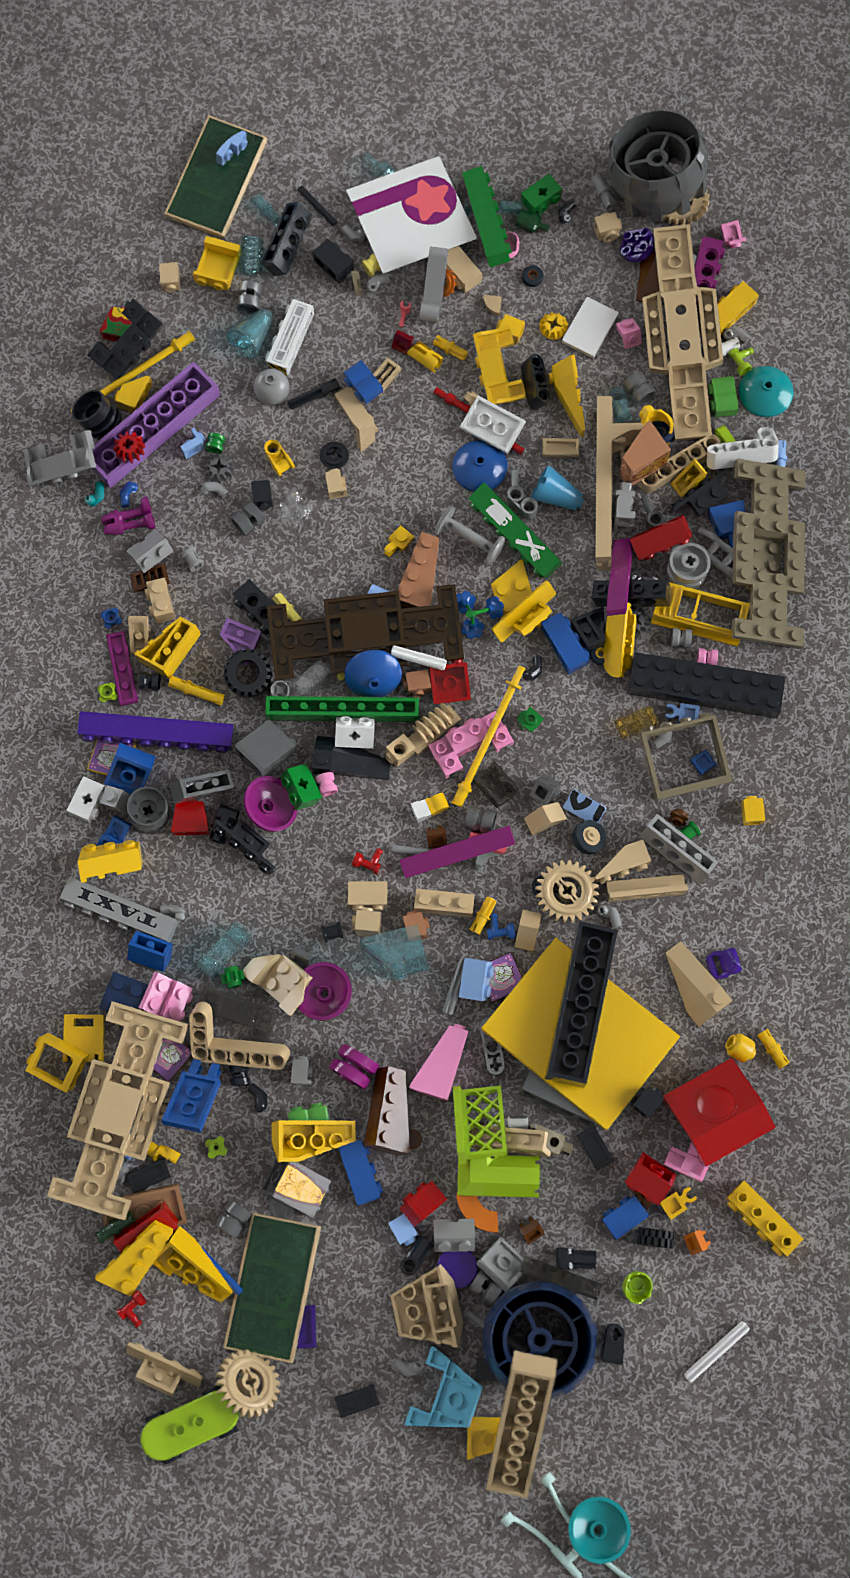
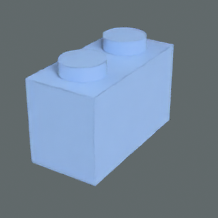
[459,958,494,1001]

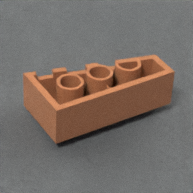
[397,532,439,608]

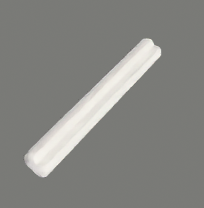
[684,1321,749,1383]

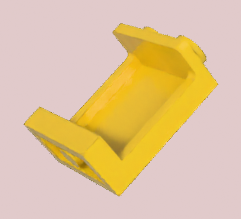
[193,236,242,291]

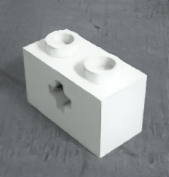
[335,716,374,748]
[66,776,106,823]

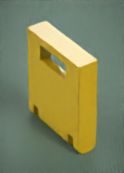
[63,1014,105,1062]

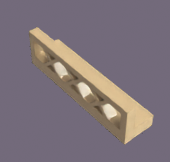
[606,874,688,902]
[469,1125,551,1157]

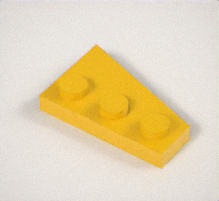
[467,1416,500,1460]

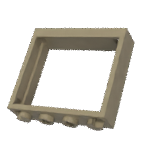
[639,713,732,801]

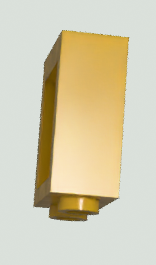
[25,1033,90,1093]

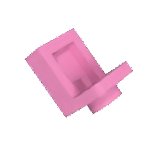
[719,220,746,249]
[616,318,642,349]

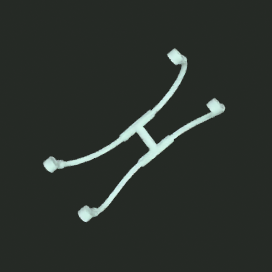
[501,1472,631,1578]

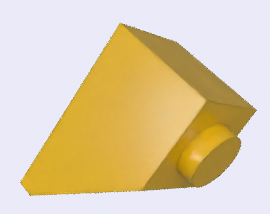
[114,376,152,413]

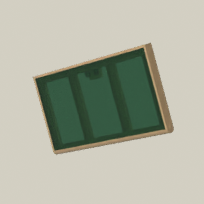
[165,115,268,238]
[223,1212,321,1363]

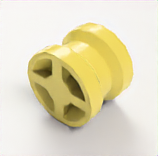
[361,254,381,277]

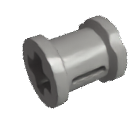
[181,547,205,572]

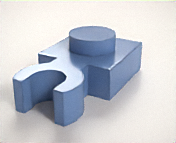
[665,703,700,723]

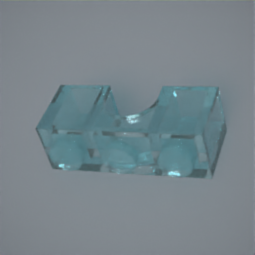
[196,921,253,980]

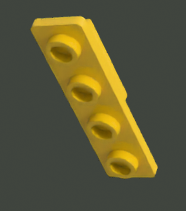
[491,580,556,642]

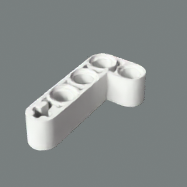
[707,427,779,469]

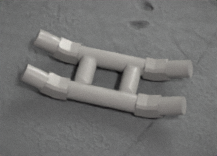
[688,527,733,581]

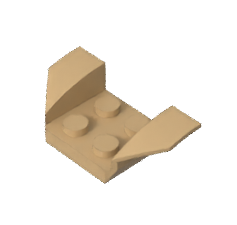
[243,954,312,1016]

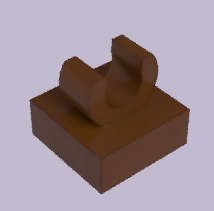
[426,825,447,849]
[519,1217,545,1245]

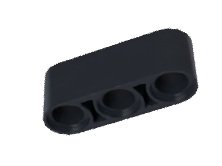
[520,354,551,410]

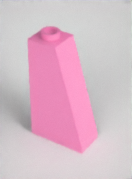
[409,1024,469,1102]

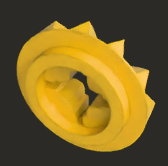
[539,312,568,340]

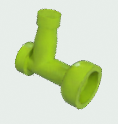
[728,347,754,376]

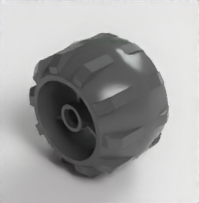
[608,110,708,222]

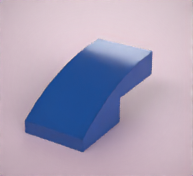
[96,815,132,846]

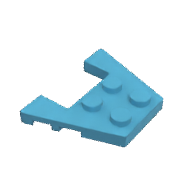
[404,1346,483,1428]

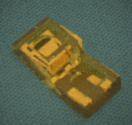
[614,706,659,739]

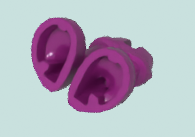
[101,496,156,535]

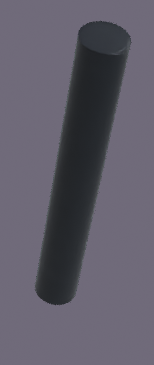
[298,185,338,227]

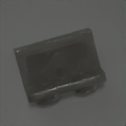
[472,761,519,808]

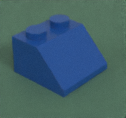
[104,743,156,794]

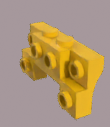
[473,326,527,405]

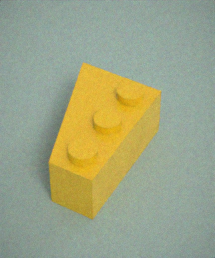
[134,616,201,679]
[77,840,143,883]

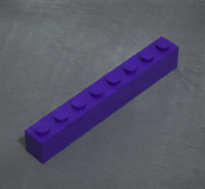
[77,711,234,753]

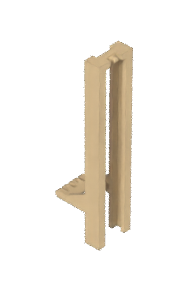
[596,396,644,570]

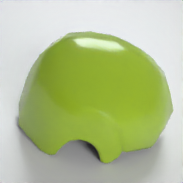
[622,1271,653,1304]

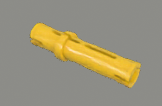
[168,675,225,706]

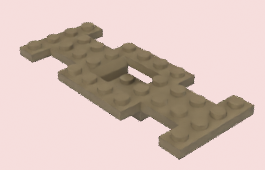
[732,458,805,648]

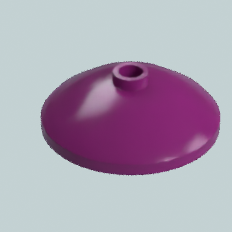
[244,776,298,832]
[298,962,352,1021]

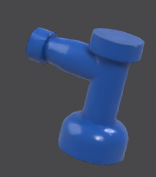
[487,914,516,940]

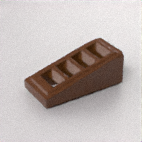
[130,563,170,593]

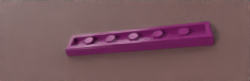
[606,538,633,616]
[399,825,516,878]

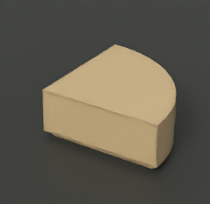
[484,295,502,316]

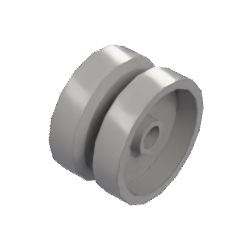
[666,543,711,589]

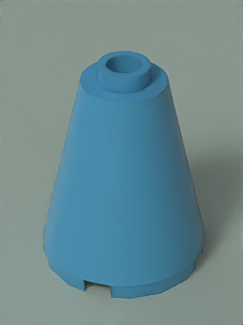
[531,466,584,510]

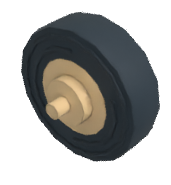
[572,820,606,855]

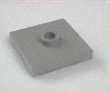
[476,1236,530,1292]

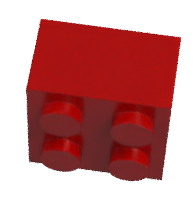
[625,1152,677,1205]

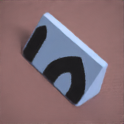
[563,789,606,823]

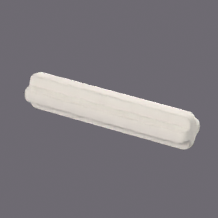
[391,646,447,670]

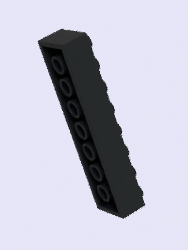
[627,652,786,719]
[544,921,618,1088]

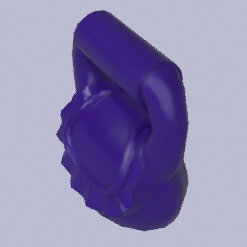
[706,948,742,979]

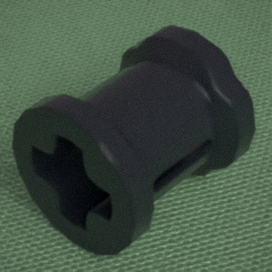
[321,921,344,943]

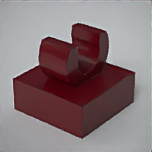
[391,330,414,355]

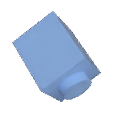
[388,1214,418,1246]

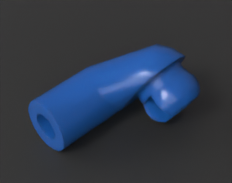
[119,481,138,508]

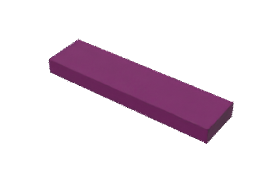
[106,631,139,707]

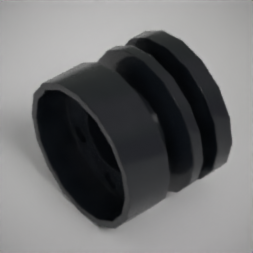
[72,389,122,440]

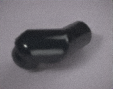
[558,200,576,224]
[523,656,542,681]
[248,1083,268,1113]

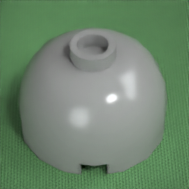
[254,369,290,406]

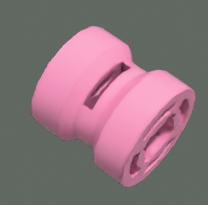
[697,648,718,665]
[315,772,338,797]

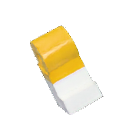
[411,793,449,823]

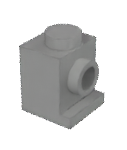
[291,1056,313,1086]

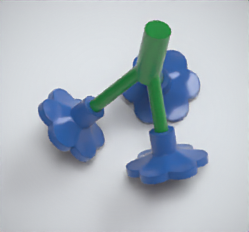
[456,590,504,639]

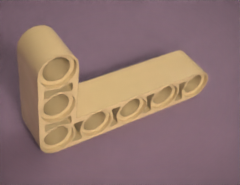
[620,435,720,493]
[189,1002,290,1070]

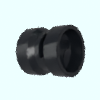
[139,671,161,691]
[229,1065,251,1087]

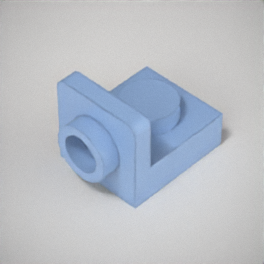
[180,428,206,459]

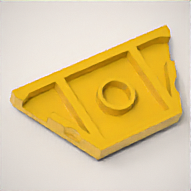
[491,560,541,628]

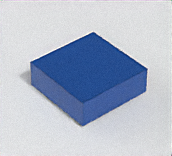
[690,749,717,776]

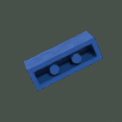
[540,612,590,675]
[338,1139,383,1206]

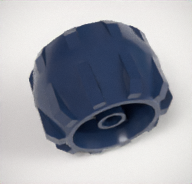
[482,1281,597,1399]

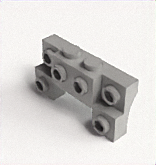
[23,431,96,486]

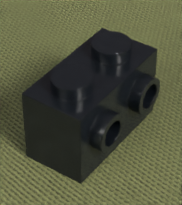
[312,239,354,284]
[630,1086,664,1118]

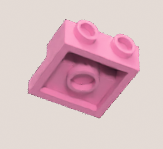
[139,972,193,1022]

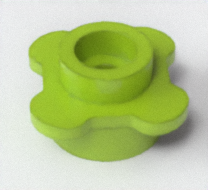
[97,683,118,703]
[205,1136,227,1159]

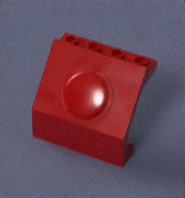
[663,1058,776,1167]

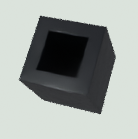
[251,480,273,510]

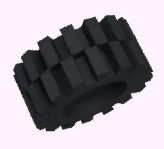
[637,1227,675,1249]

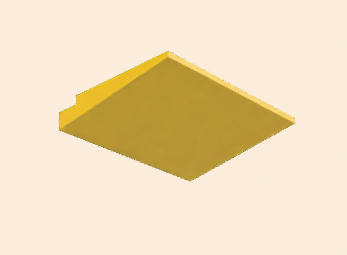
[481,938,681,1131]

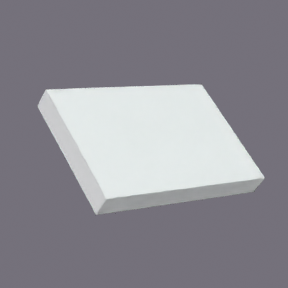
[562,297,619,359]
[460,396,526,454]

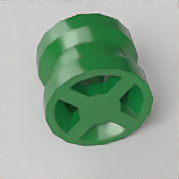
[204,432,226,454]

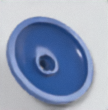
[452,440,507,492]
[345,650,402,697]

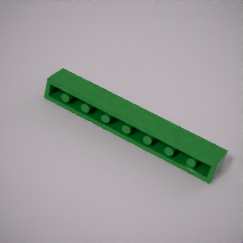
[265,696,419,722]

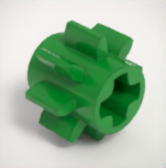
[220,966,245,989]

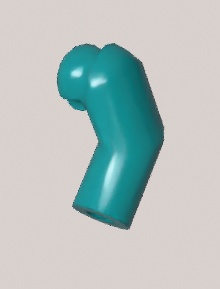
[85,482,104,507]

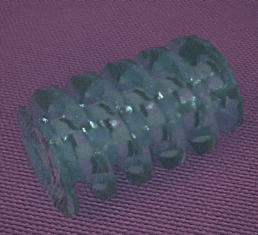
[240,235,264,276]

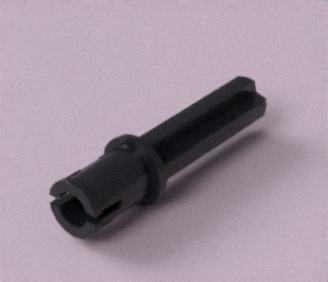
[288,378,340,410]

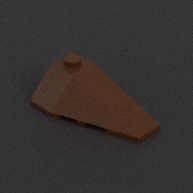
[636,233,659,303]

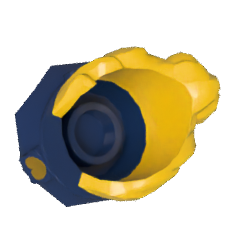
[639,405,675,447]

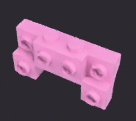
[428,711,514,779]
[663,1142,709,1182]

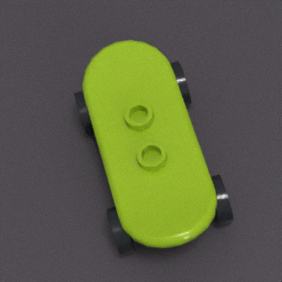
[140,1385,239,1466]

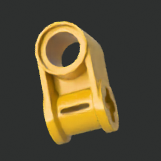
[264,439,295,477]

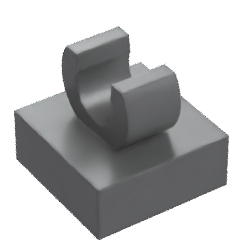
[290,945,313,970]

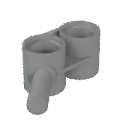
[507,470,538,520]

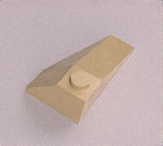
[665,941,732,1027]

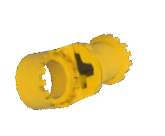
[147,1141,181,1164]

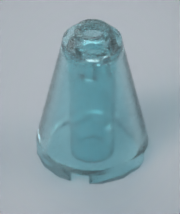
[227,309,274,358]

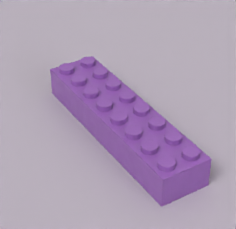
[92,361,220,489]

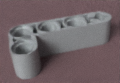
[419,246,449,323]

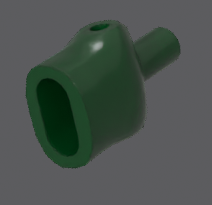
[515,209,550,233]

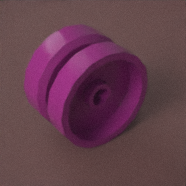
[328,1043,379,1090]

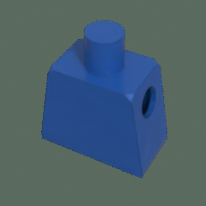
[707,500,745,547]

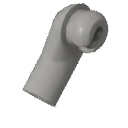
[341,224,367,242]
[366,273,390,293]
[723,327,751,344]
[597,904,622,928]
[160,905,186,921]
[392,1357,424,1377]

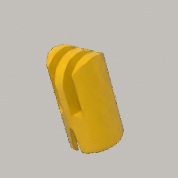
[407,341,443,372]

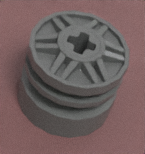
[127,786,169,834]

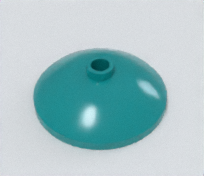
[739,366,794,417]
[568,1497,631,1564]

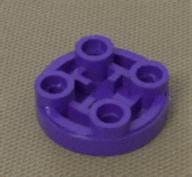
[620,227,655,262]
[437,1251,477,1289]

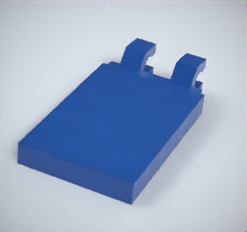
[162,1059,221,1133]

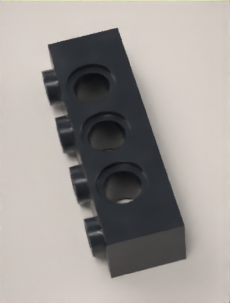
[260,201,313,276]
[233,579,291,635]
[592,580,672,607]

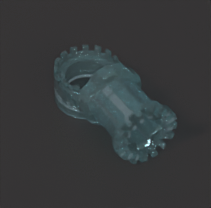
[609,387,633,423]

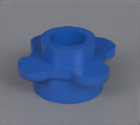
[101,608,122,629]

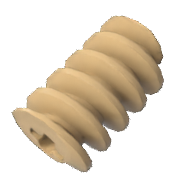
[412,703,455,743]

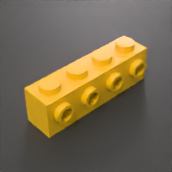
[725,1180,804,1257]

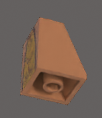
[619,420,671,486]

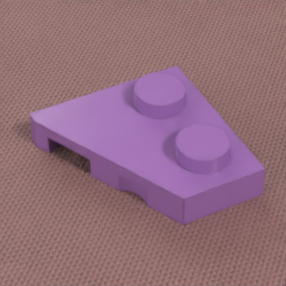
[220,618,262,666]

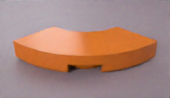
[456,1193,498,1233]

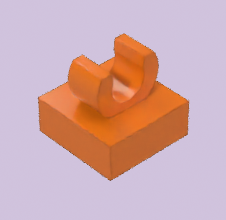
[683,1230,711,1255]

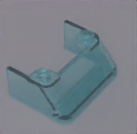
[360,925,429,981]

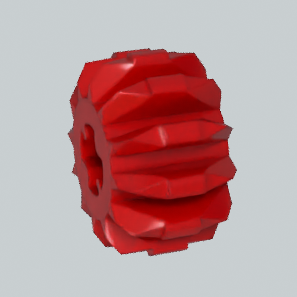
[113,431,145,464]

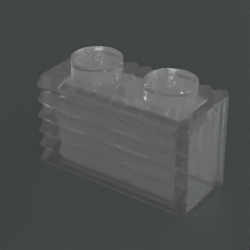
[291,659,332,697]

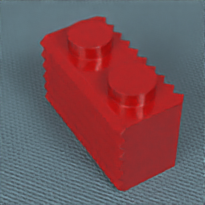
[399,1180,447,1227]

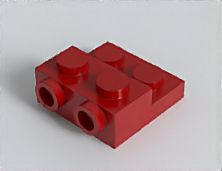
[429,660,471,704]

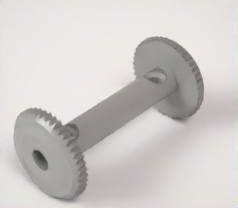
[435,506,505,565]

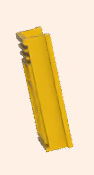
[650,582,750,647]

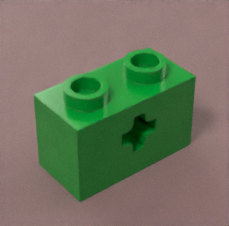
[520,174,562,214]
[281,763,322,810]

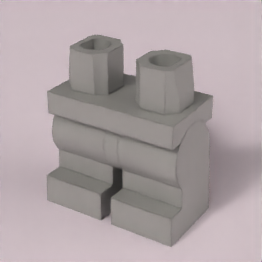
[613,482,635,532]

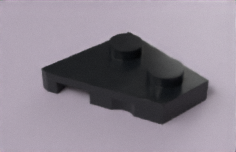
[571,607,605,651]

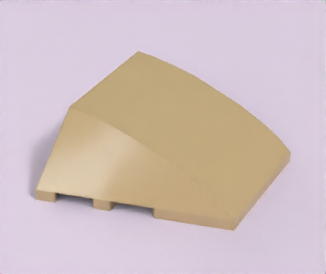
[390,1265,463,1348]

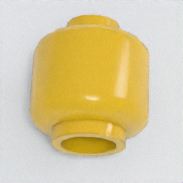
[725,1033,756,1063]

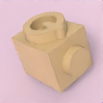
[594,212,622,242]

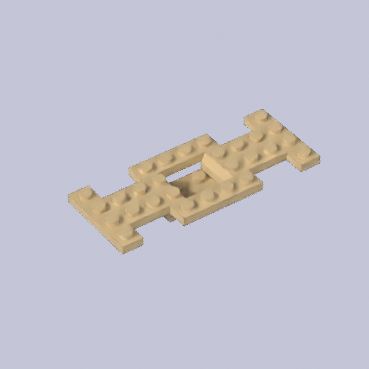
[47,1002,189,1220]

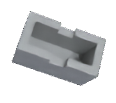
[127,529,173,573]
[434,1219,475,1252]

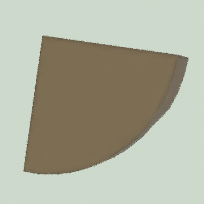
[351,270,362,295]

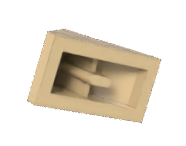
[524,802,567,836]
[514,910,542,952]

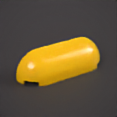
[603,602,636,678]

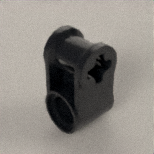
[602,1323,625,1365]

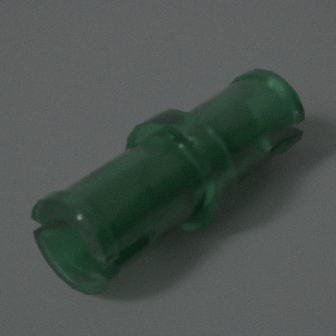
[95,1211,136,1243]

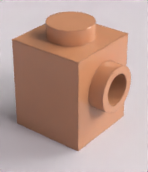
[403,670,431,698]
[403,910,430,943]

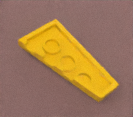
[95,1220,173,1297]

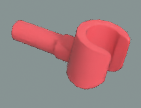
[399,301,411,327]

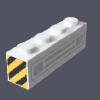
[265,299,314,376]

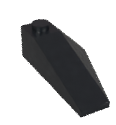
[312,736,390,780]

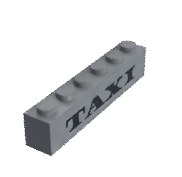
[60,877,178,942]

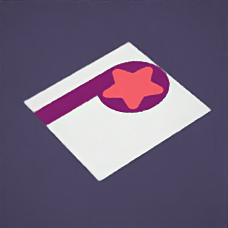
[346,156,477,273]

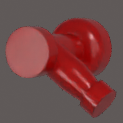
[351,848,383,875]
[116,1290,147,1328]

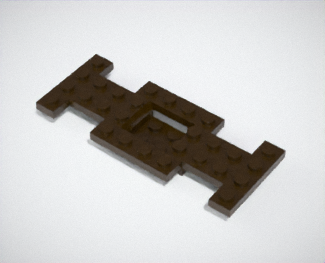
[267,584,464,681]

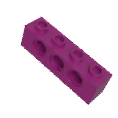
[694,236,725,311]

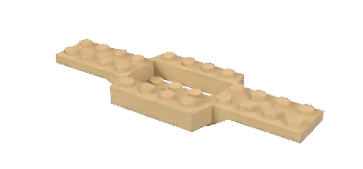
[642,224,723,441]

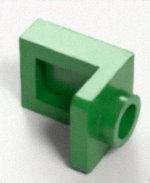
[517,706,544,733]

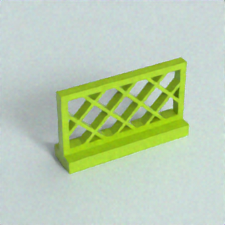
[453,1085,507,1164]

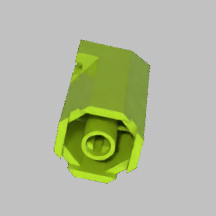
[457,1155,540,1198]

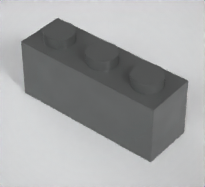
[169,769,235,804]

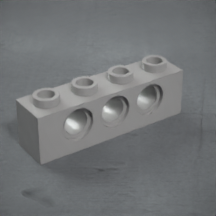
[639,814,718,884]

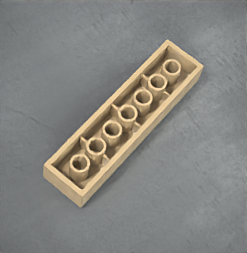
[486,1351,557,1498]

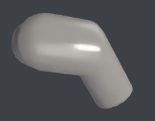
[200,482,229,499]
[652,722,673,749]

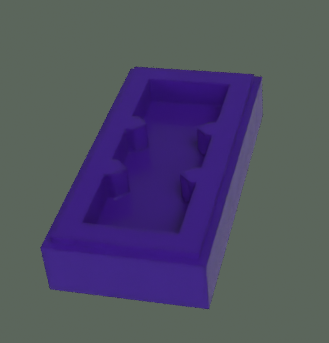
[295,1305,317,1348]

